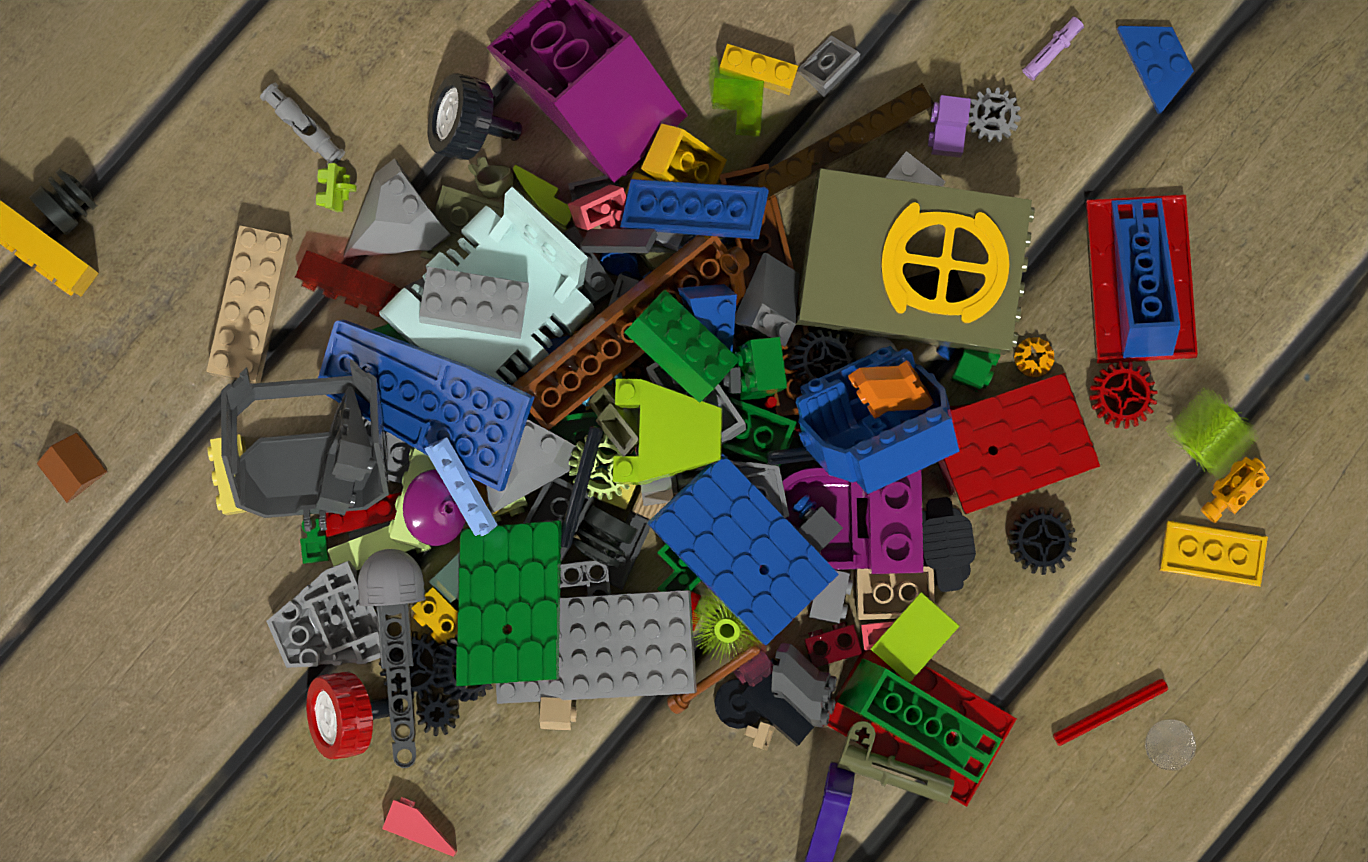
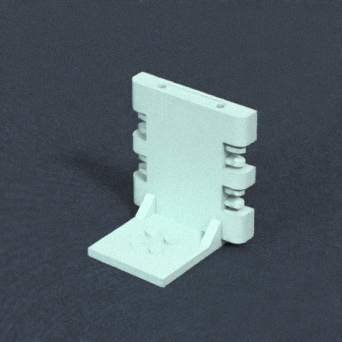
[379,187,595,384]

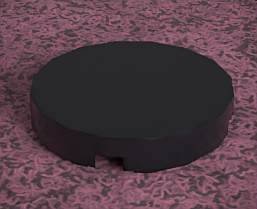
[714,678,761,729]

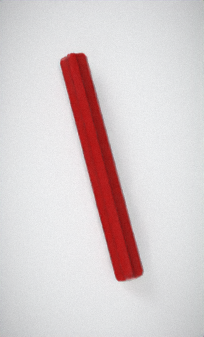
[1053,679,1168,746]

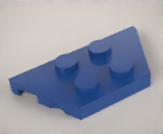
[1116,26,1194,114]

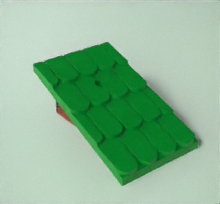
[456,520,561,686]

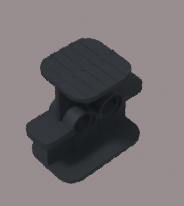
[922,497,976,592]

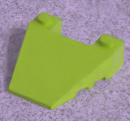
[613,379,722,485]

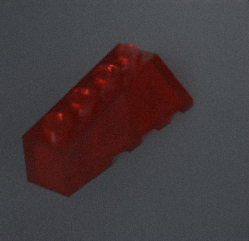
[295,250,401,318]

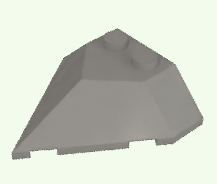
[343,158,450,258]
[486,419,580,514]

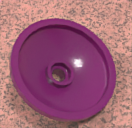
[403,469,466,546]

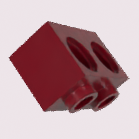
[804,622,862,668]

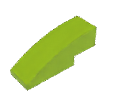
[513,165,573,230]

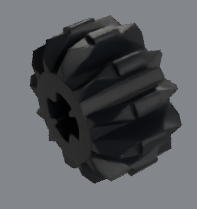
[416,693,460,736]

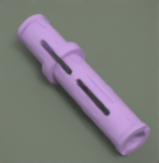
[1022,16,1084,81]

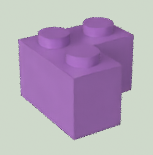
[928,95,971,158]

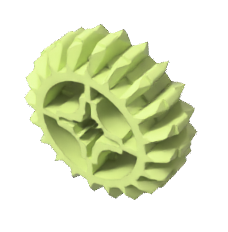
[569,432,633,500]

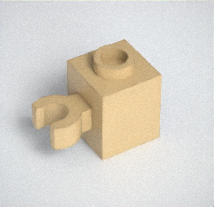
[539,697,577,730]

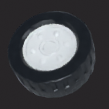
[427,73,522,160]

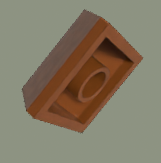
[37,433,107,503]

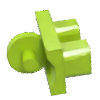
[316,163,357,212]

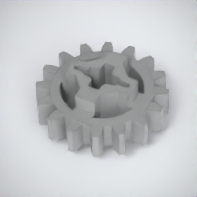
[968,87,1021,142]

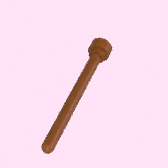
[667,645,760,714]

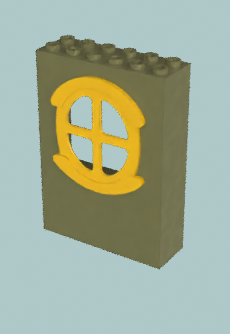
[795,168,1035,355]

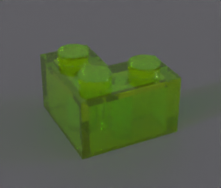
[712,78,764,136]

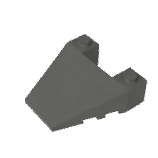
[315,386,374,515]

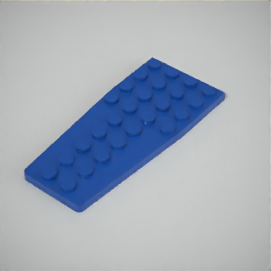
[318,319,534,492]

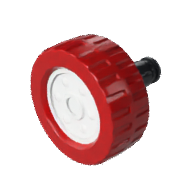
[306,672,403,760]

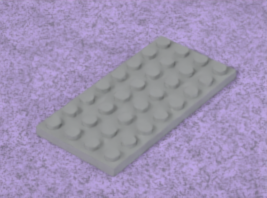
[496,590,697,704]

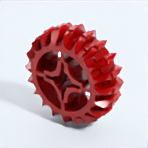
[1089,361,1158,429]

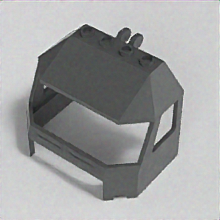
[221,359,389,532]

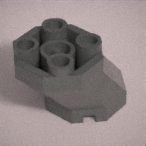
[772,643,837,727]

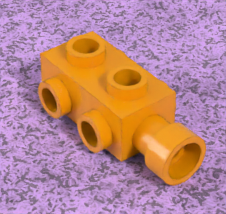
[1200,457,1270,523]

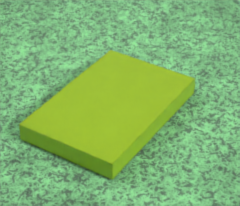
[871,591,960,682]

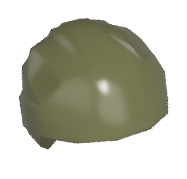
[468,157,514,198]

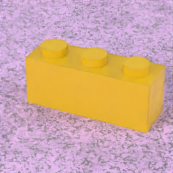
[719,44,798,95]

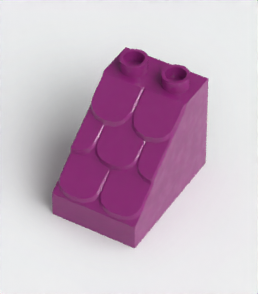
[486,0,688,182]

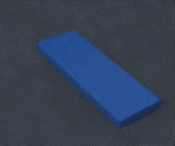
[620,179,769,239]

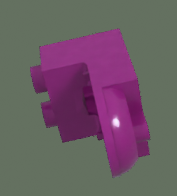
[782,465,923,574]

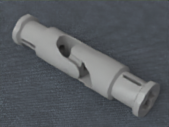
[260,82,345,165]

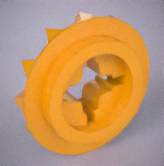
[1014,337,1055,377]

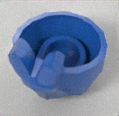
[600,253,641,278]

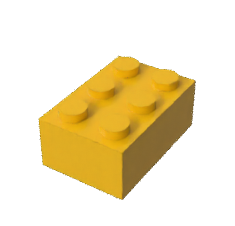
[641,123,727,184]

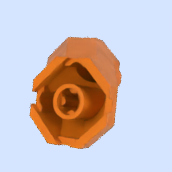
[848,360,935,419]

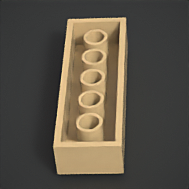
[206,225,293,384]

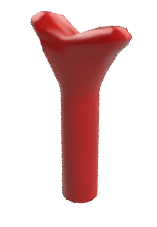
[758,396,777,411]

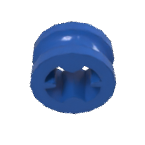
[792,494,817,519]

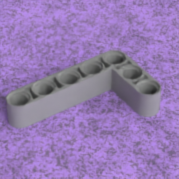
[560,561,611,597]

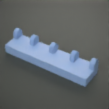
[424,437,497,536]

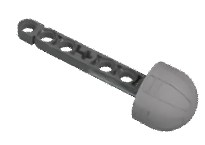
[358,549,426,768]

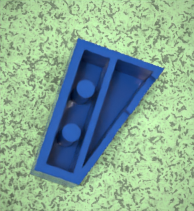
[678,284,737,352]

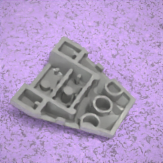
[267,561,381,668]

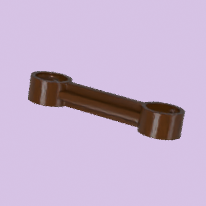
[720,246,754,342]

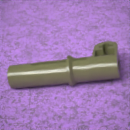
[837,721,954,804]

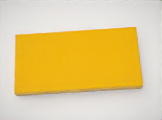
[1160,521,1268,587]

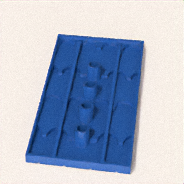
[647,454,839,645]

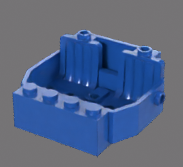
[796,346,959,494]

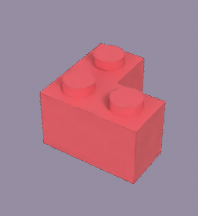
[568,184,627,230]

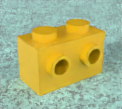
[411,587,458,645]

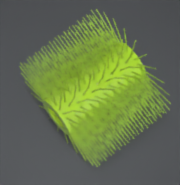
[1166,388,1259,478]
[691,588,762,663]

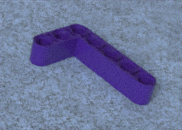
[804,762,855,862]

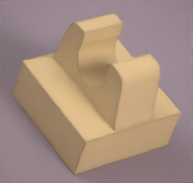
[744,722,775,751]

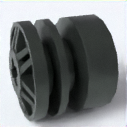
[29,168,97,235]
[572,505,638,568]

